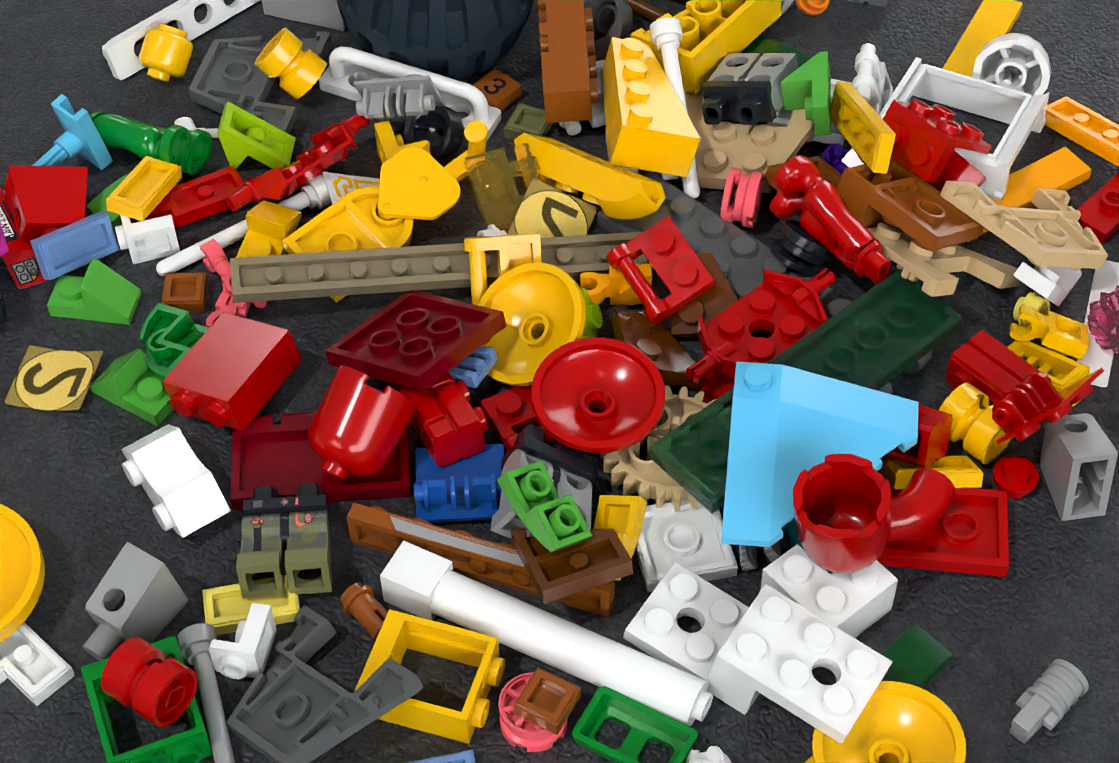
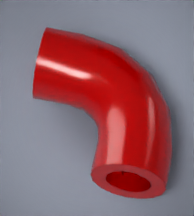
[888,468,955,542]

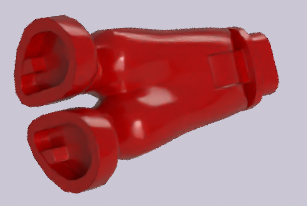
[769,155,891,285]

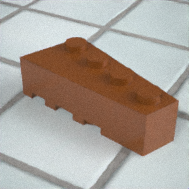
[538,0,599,123]

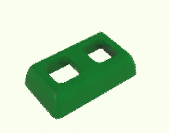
[572,686,697,763]

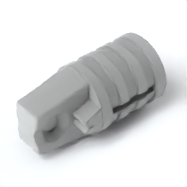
[1009,659,1089,744]

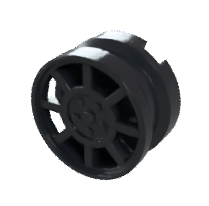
[771,219,833,277]

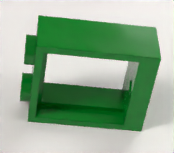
[81,636,213,763]

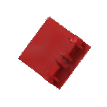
[992,367,1104,445]

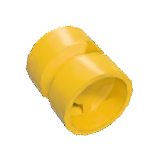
[254,27,327,100]
[939,383,1014,465]

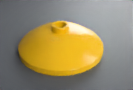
[478,262,586,387]
[812,681,966,763]

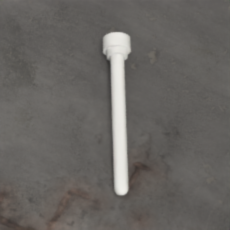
[650,18,700,199]
[156,174,332,276]

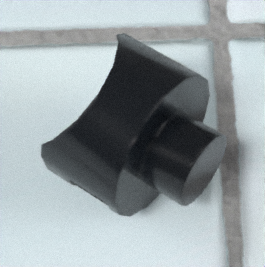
[404,106,464,158]

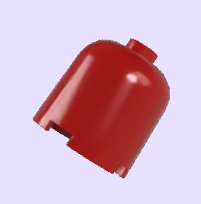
[308,365,416,480]
[793,453,891,573]

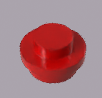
[992,456,1039,499]

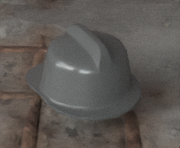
[584,0,633,61]

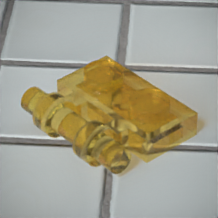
[464,143,540,232]

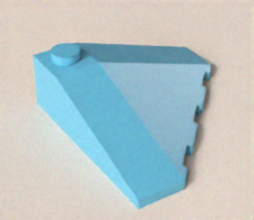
[721,362,918,547]

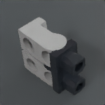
[701,53,798,125]
[490,424,594,539]

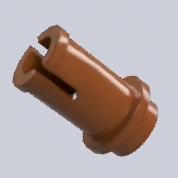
[340,582,388,642]

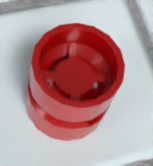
[101,637,198,727]

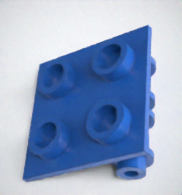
[414,444,504,523]

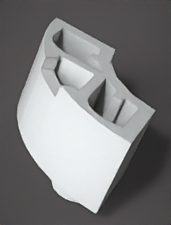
[121,424,231,537]

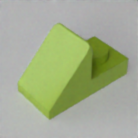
[217,101,296,169]

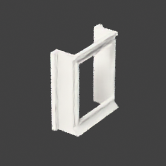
[879,57,1049,202]

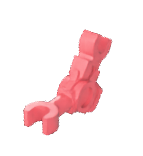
[199,239,267,328]

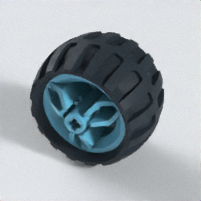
[336,0,534,81]

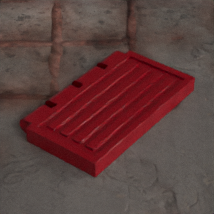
[230,412,411,509]

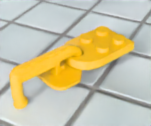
[283,120,488,303]

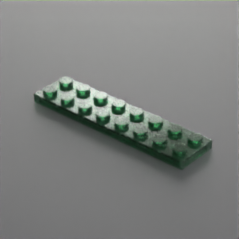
[649,269,963,514]

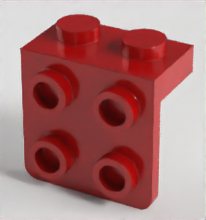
[883,98,992,183]

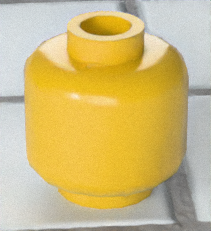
[139,24,193,82]

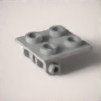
[354,74,447,122]

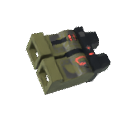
[236,483,332,598]

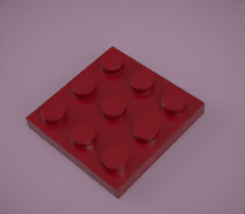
[325,291,506,391]

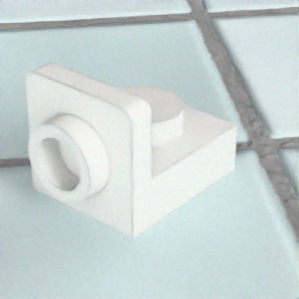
[115,215,180,264]
[1013,262,1082,307]
[208,603,277,679]

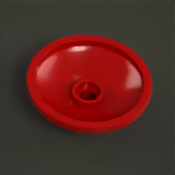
[531,337,665,453]

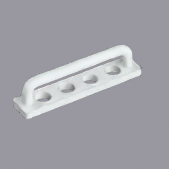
[102,0,260,80]
[319,46,501,141]

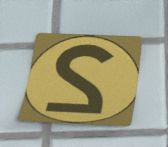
[507,179,597,238]
[5,345,103,411]

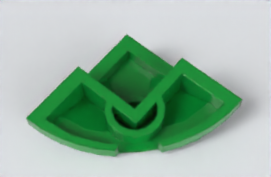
[139,303,209,380]

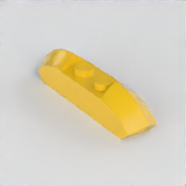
[514,133,666,220]

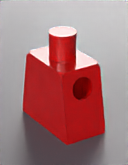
[4,166,88,242]

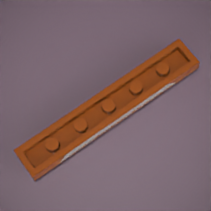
[347,503,615,618]

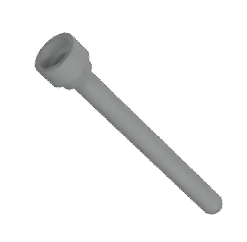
[178,623,235,763]

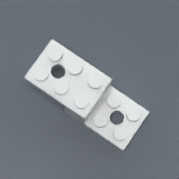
[623,562,892,744]

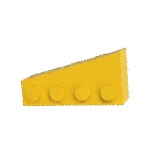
[631,0,781,95]
[601,37,701,177]

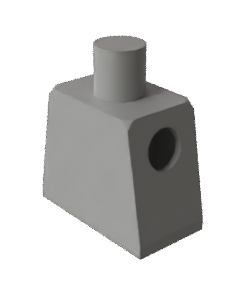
[1040,413,1118,521]
[82,542,189,661]

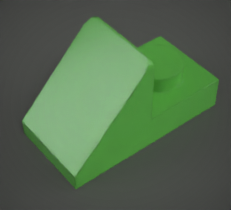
[781,51,831,136]
[47,258,141,325]
[90,349,174,427]

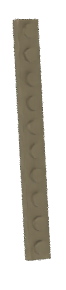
[230,232,647,303]

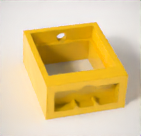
[355,609,505,744]

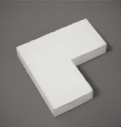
[0,622,75,706]

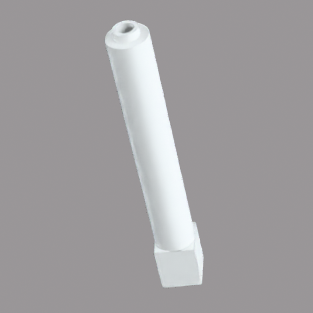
[380,540,713,727]

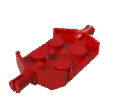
[225,113,370,212]
[686,268,836,384]

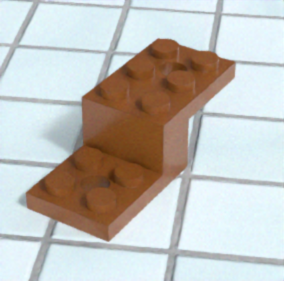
[763,156,984,251]

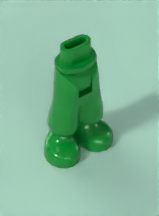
[90,112,213,175]

